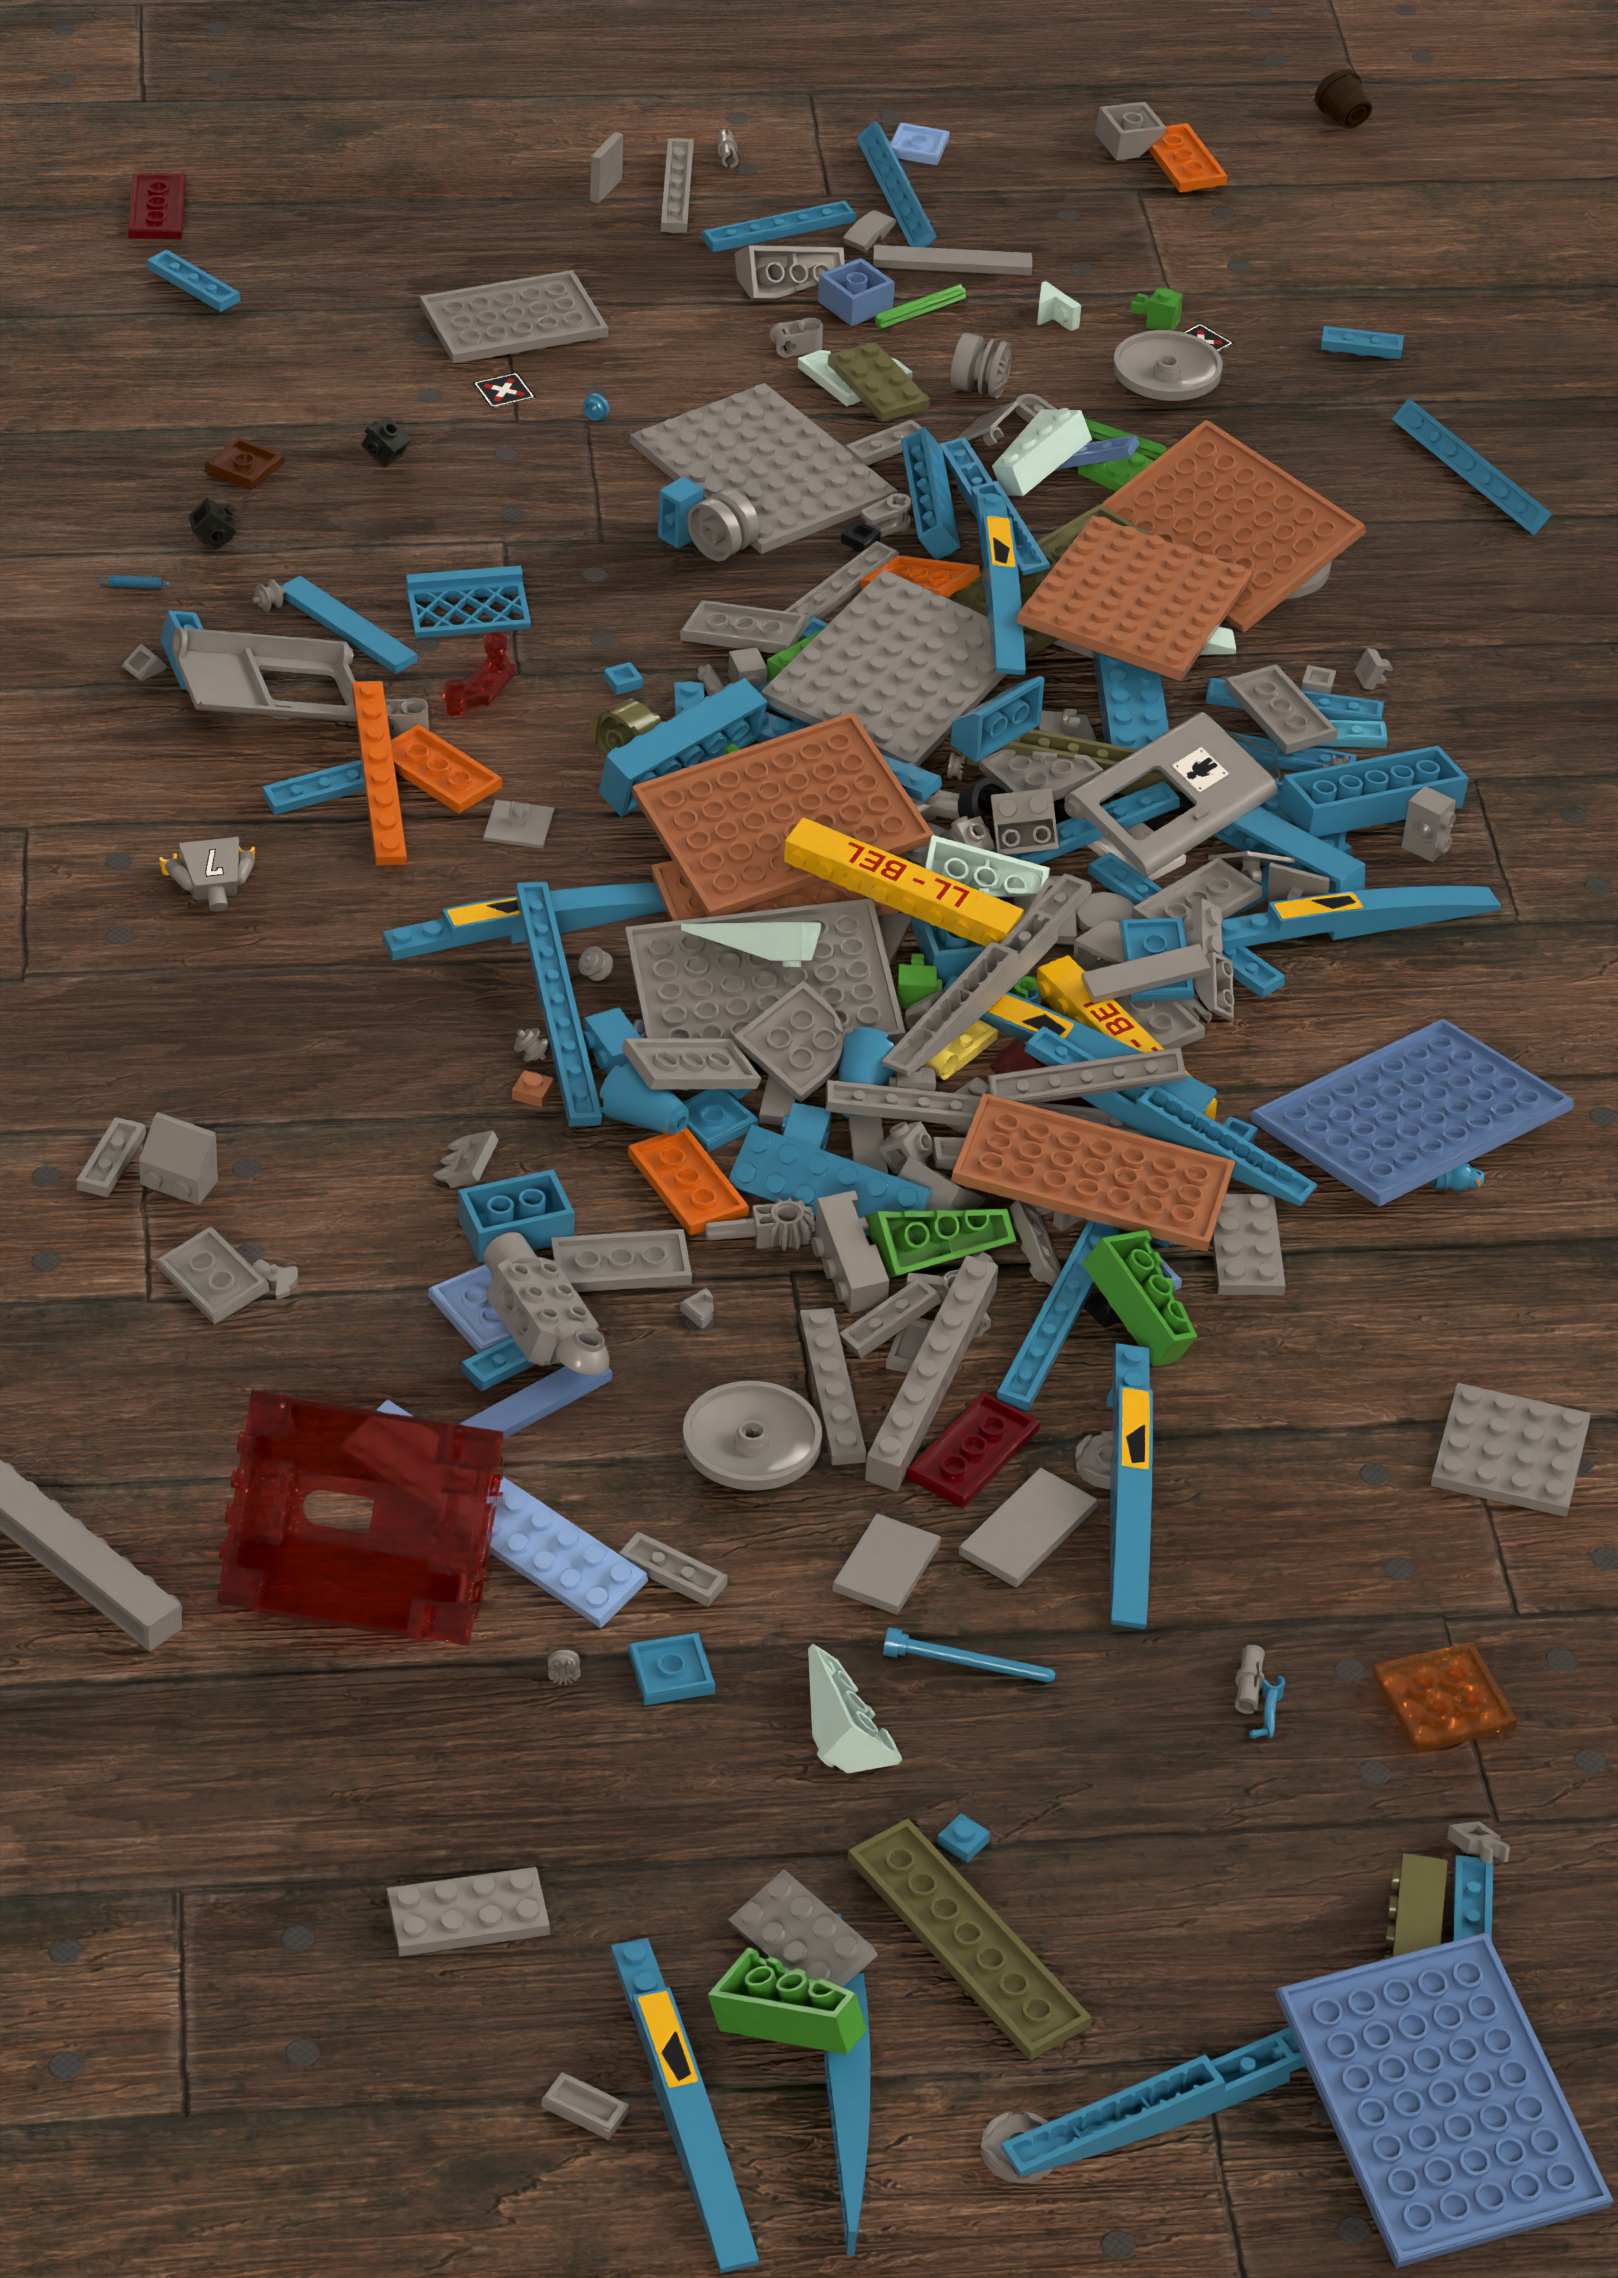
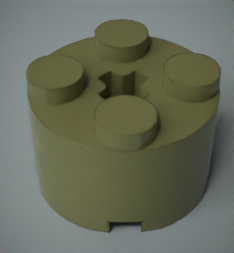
[592,699,662,761]

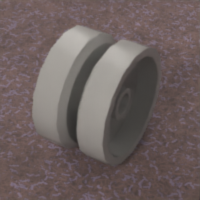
[687,488,760,562]

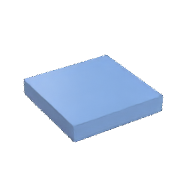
[890,123,950,165]

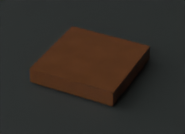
[205,437,284,490]

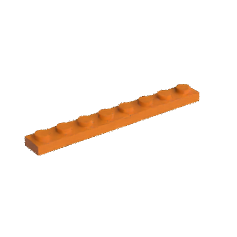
[352,681,407,866]

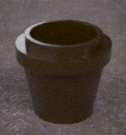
[1314,69,1372,129]

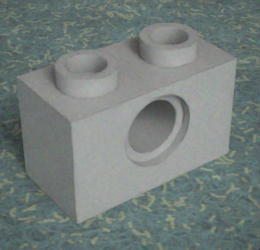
[1401,786,1456,862]

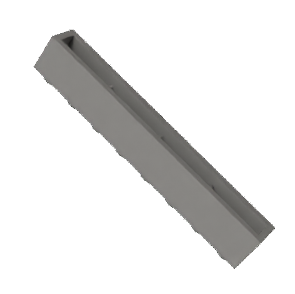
[865,1255,998,1491]
[0,1460,182,1652]

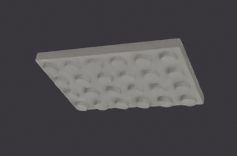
[420,270,608,364]

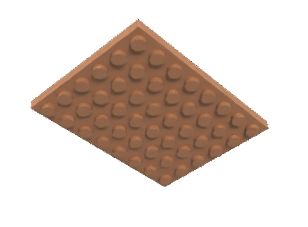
[1101,419,1366,633]
[1016,516,1253,681]
[632,712,934,917]

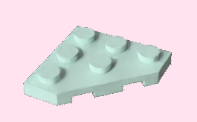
[798,350,913,406]

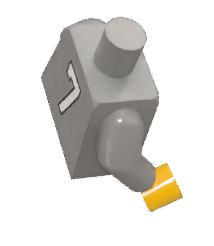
[159,837,255,912]

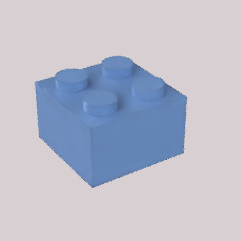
[818,258,895,326]

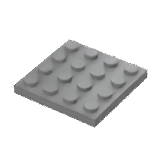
[1431,1383,1591,1517]

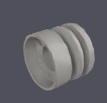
[950,332,1012,399]

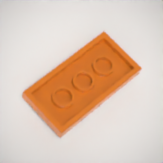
[1148,123,1228,192]
[860,555,981,599]
[391,724,503,814]
[628,1127,749,1236]

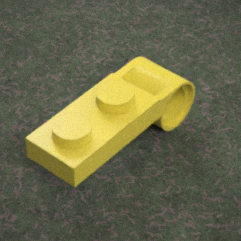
[922,1019,998,1080]

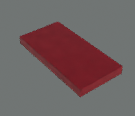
[128,173,186,239]
[906,1391,1041,1509]

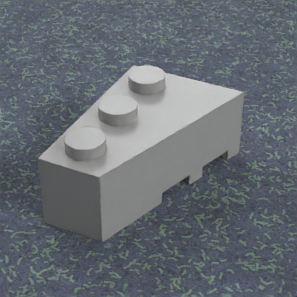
[811,1190,889,1313]

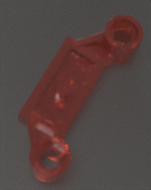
[443,632,515,716]

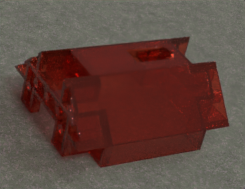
[216,1390,504,1646]

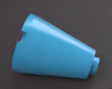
[838,1027,898,1118]
[599,1059,689,1135]

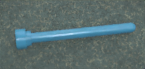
[883,1627,1056,1683]

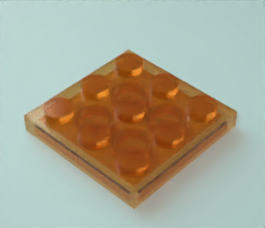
[1372,1642,1517,1753]

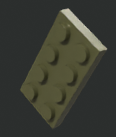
[828,342,930,422]

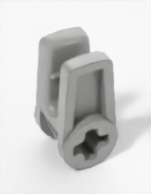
[861,493,911,538]

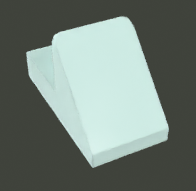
[1037,281,1081,331]

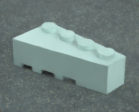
[992,408,1092,496]

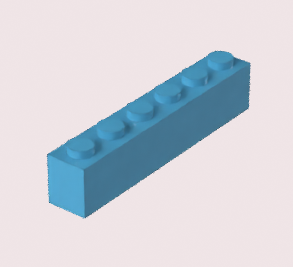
[901,426,961,560]
[1213,806,1365,893]

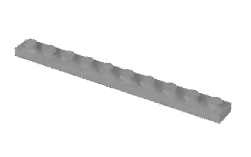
[826,1080,1149,1137]

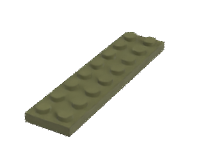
[847,1818,1092,2061]

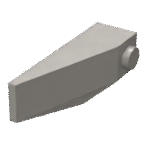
[735,245,845,300]

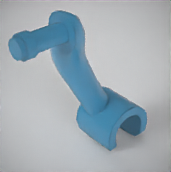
[1249,1676,1285,1739]

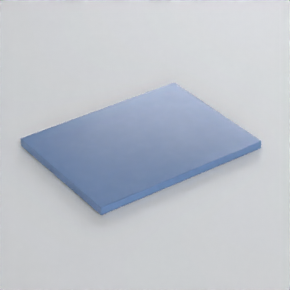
[1250,1019,1574,1207]
[1275,1932,1613,2268]

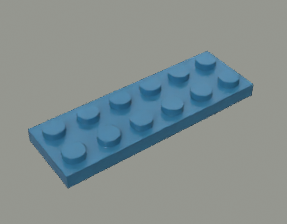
[728,1124,932,1239]

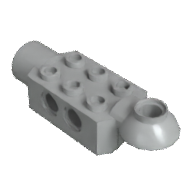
[483,1232,610,1375]

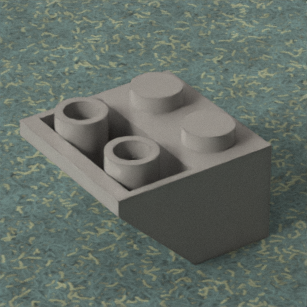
[991,788,1059,855]

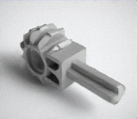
[705,1197,815,1251]

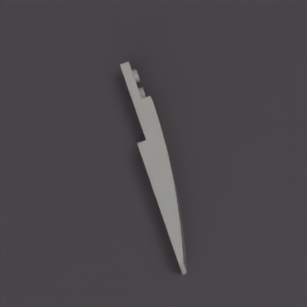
[882,873,1092,1076]

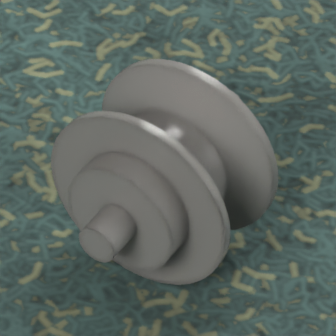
[252,580,286,612]
[578,946,613,981]
[514,1028,549,1062]

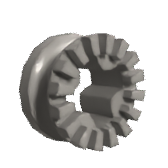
[947,752,967,781]
[548,1650,581,1685]

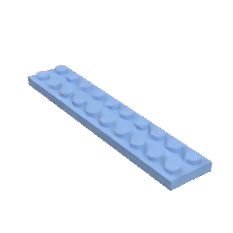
[340,1399,648,1628]

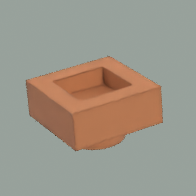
[512,1070,554,1108]

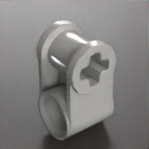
[769,318,823,358]
[385,698,429,737]

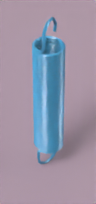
[97,575,173,590]

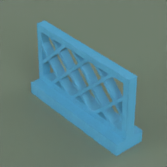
[405,565,531,638]

